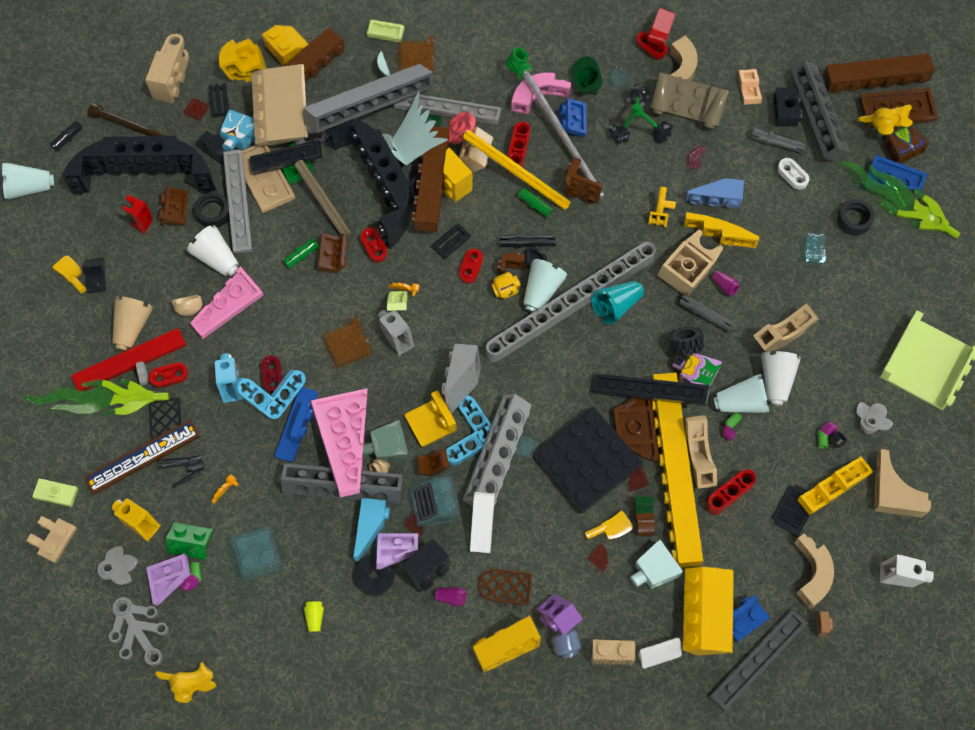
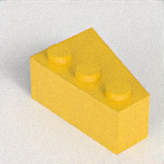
[473,616,541,673]

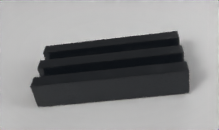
[208,82,230,118]
[432,223,471,260]

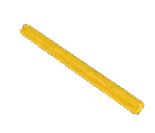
[463,130,571,210]

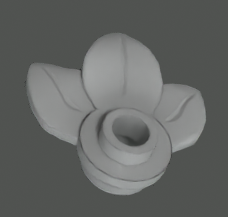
[856,402,893,434]
[97,546,138,585]

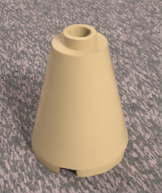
[112,296,153,351]

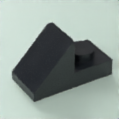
[195,131,233,165]
[82,257,107,294]

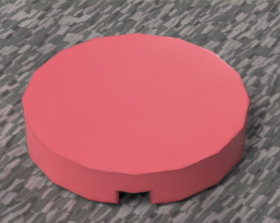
[449,112,476,145]

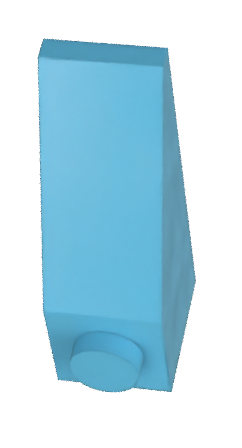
[354,498,390,562]

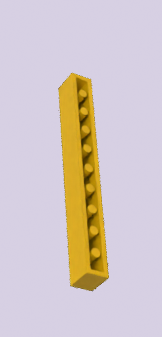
[652,373,703,568]

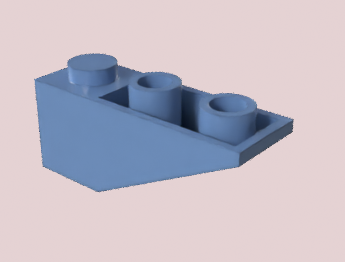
[685,178,744,209]

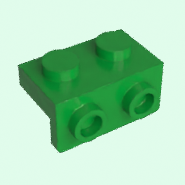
[166,522,213,560]

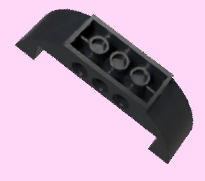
[324,119,413,249]
[62,136,216,195]

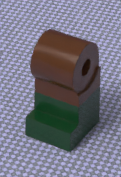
[634,496,655,536]

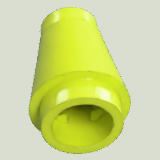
[304,602,324,632]

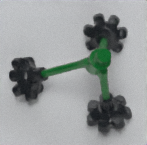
[608,84,674,144]

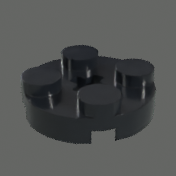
[354,555,395,597]

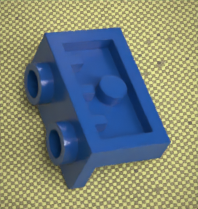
[558,98,587,137]
[733,596,770,643]

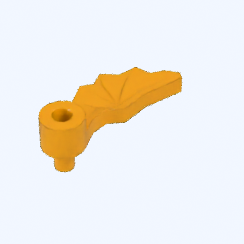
[388,283,420,296]
[212,474,239,503]

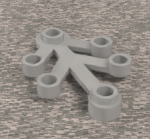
[109,597,169,666]

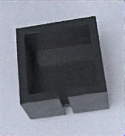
[402,538,450,593]

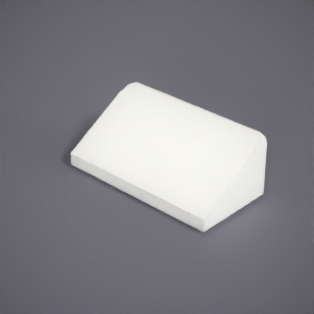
[638,638,682,668]

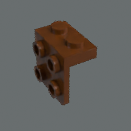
[564,157,602,204]

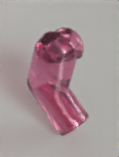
[688,145,706,169]

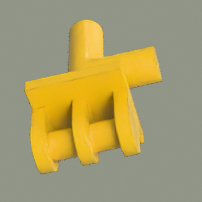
[648,187,676,227]

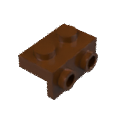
[316,233,348,273]

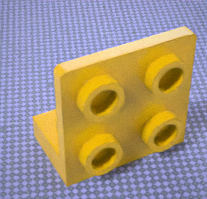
[405,390,456,447]

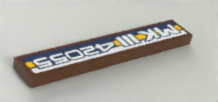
[84,419,200,495]

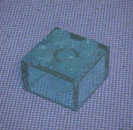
[231,526,284,581]

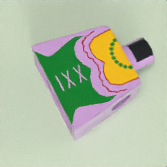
[672,353,722,386]

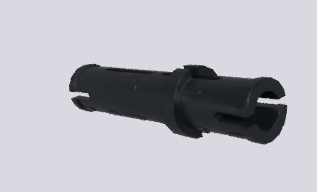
[500,233,556,248]

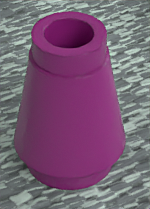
[712,270,740,296]
[435,587,467,607]

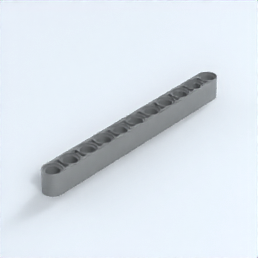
[486,242,656,362]

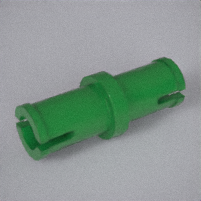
[518,187,553,218]
[282,238,318,270]

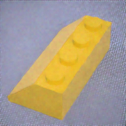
[683,567,733,655]

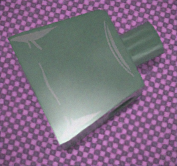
[363,420,409,462]

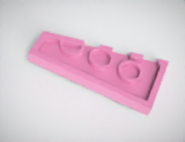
[191,266,264,339]

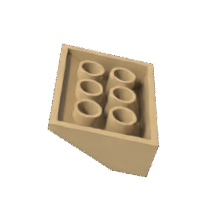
[252,64,308,147]

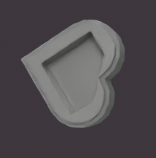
[136,361,149,386]

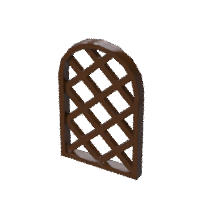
[478,569,532,606]

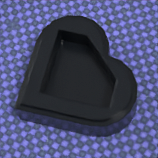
[525,247,547,268]

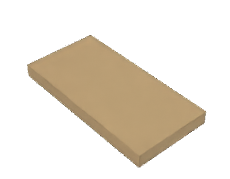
[242,144,295,213]

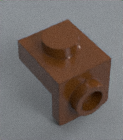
[497,252,525,274]
[416,449,450,476]

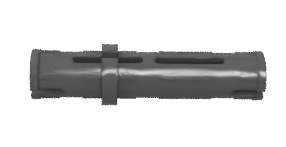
[750,128,806,154]
[679,294,734,332]

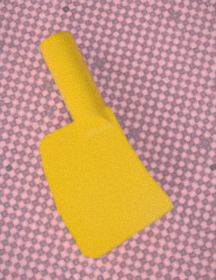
[53,256,86,294]
[584,511,633,540]

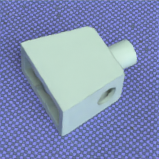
[630,540,683,589]

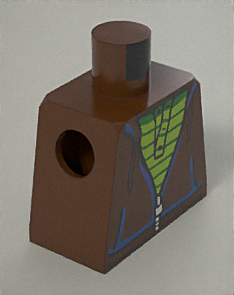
[884,126,929,164]

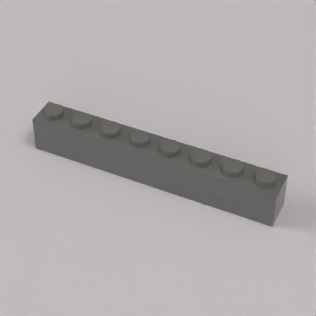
[303,64,433,133]

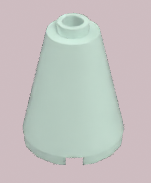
[2,163,54,199]
[523,259,567,313]
[714,374,769,413]

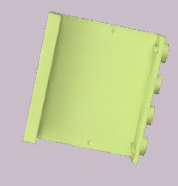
[880,311,975,410]

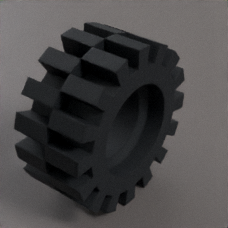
[669,326,705,356]

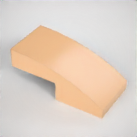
[738,69,762,105]

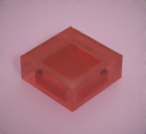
[184,98,209,121]

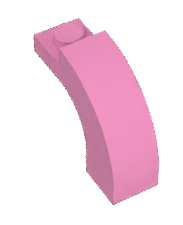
[512,73,571,114]

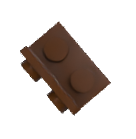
[157,186,189,227]

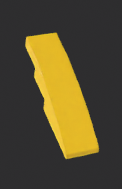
[684,212,759,248]
[797,457,873,515]

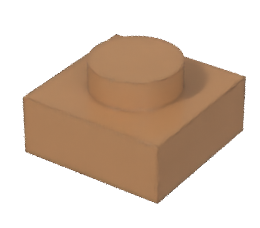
[816,612,833,636]

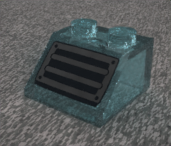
[409,476,460,527]

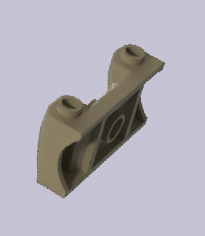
[650,73,729,128]

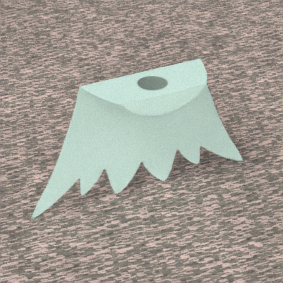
[382,91,447,166]

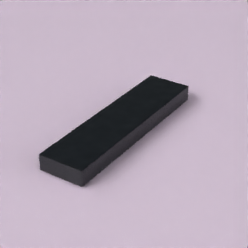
[250,139,323,175]

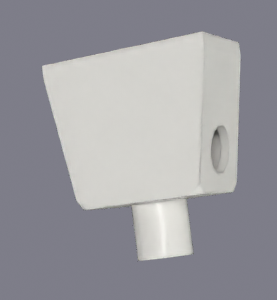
[880,554,934,587]

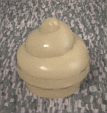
[369,459,390,473]

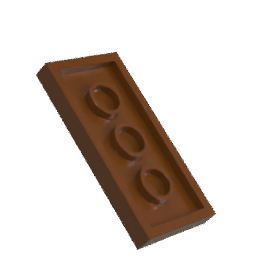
[859,88,938,128]

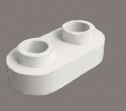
[778,158,809,190]

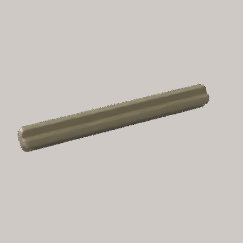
[295,160,351,236]

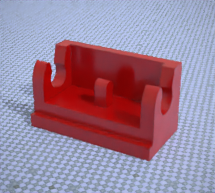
[122,195,154,234]

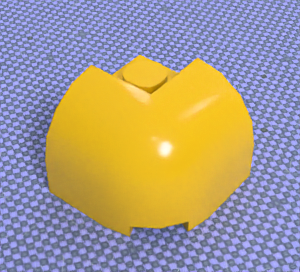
[219,38,267,82]

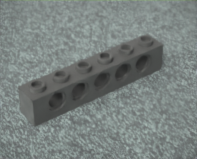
[791,60,851,162]
[281,463,404,505]

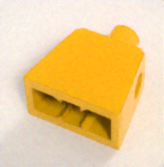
[112,498,161,541]

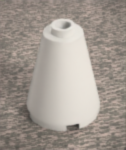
[187,225,239,276]
[761,351,801,406]

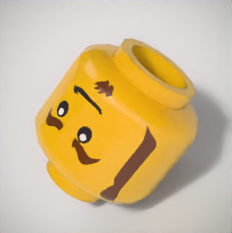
[492,272,521,300]

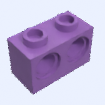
[536,593,582,635]

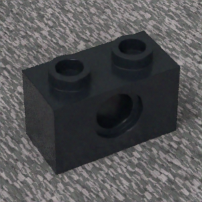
[773,87,803,127]

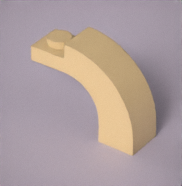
[670,36,698,81]
[753,304,819,352]
[685,415,717,489]
[794,534,834,610]

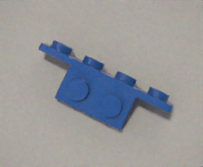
[275,387,318,463]

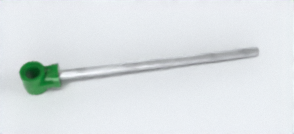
[505,47,605,199]

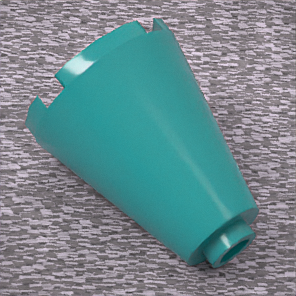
[591,281,644,325]

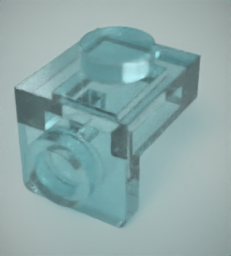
[804,233,826,263]

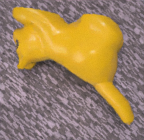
[858,104,913,135]
[155,662,216,703]

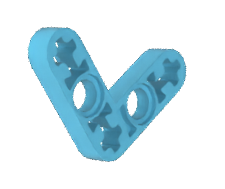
[234,370,306,419]
[446,396,492,465]

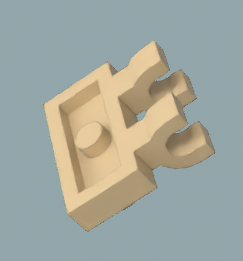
[26,516,77,564]

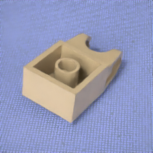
[145,34,189,103]
[658,230,724,296]

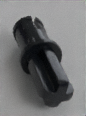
[50,121,82,151]

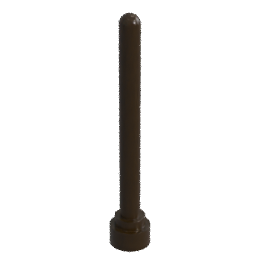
[88,103,167,136]

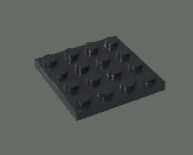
[532,406,643,514]

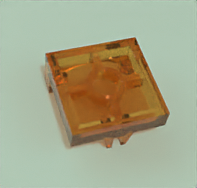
[399,36,435,74]
[323,316,373,369]

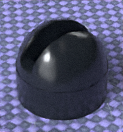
[830,431,848,448]

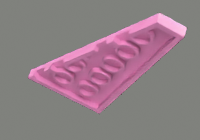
[311,389,368,497]

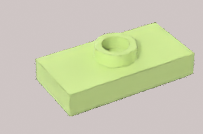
[367,20,405,43]
[387,291,408,311]
[32,479,78,507]

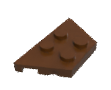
[613,398,659,463]

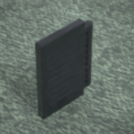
[771,485,810,537]

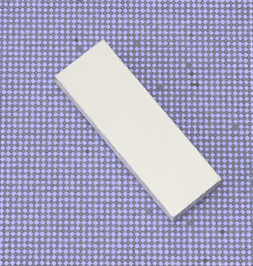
[470,492,495,553]

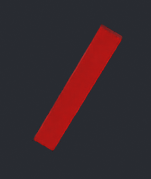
[71,328,187,393]

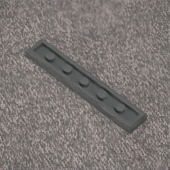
[709,609,808,712]

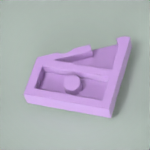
[377,533,418,569]
[146,554,191,606]

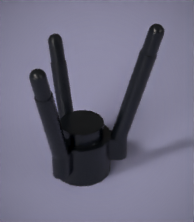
[157,455,205,488]

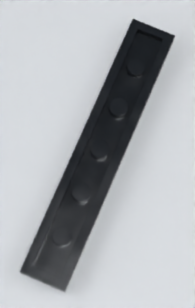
[592,373,710,406]

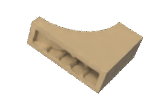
[874,449,931,518]

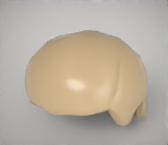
[172,295,202,316]

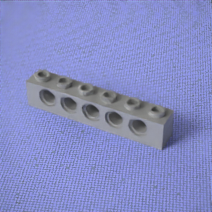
[463,394,532,506]

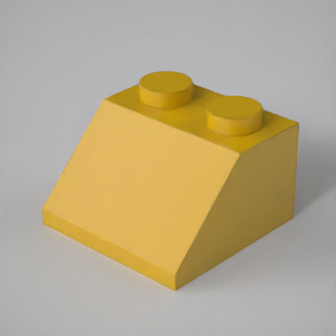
[262,25,308,65]
[443,148,472,202]

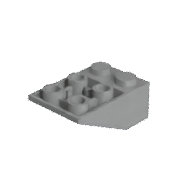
[442,344,481,414]

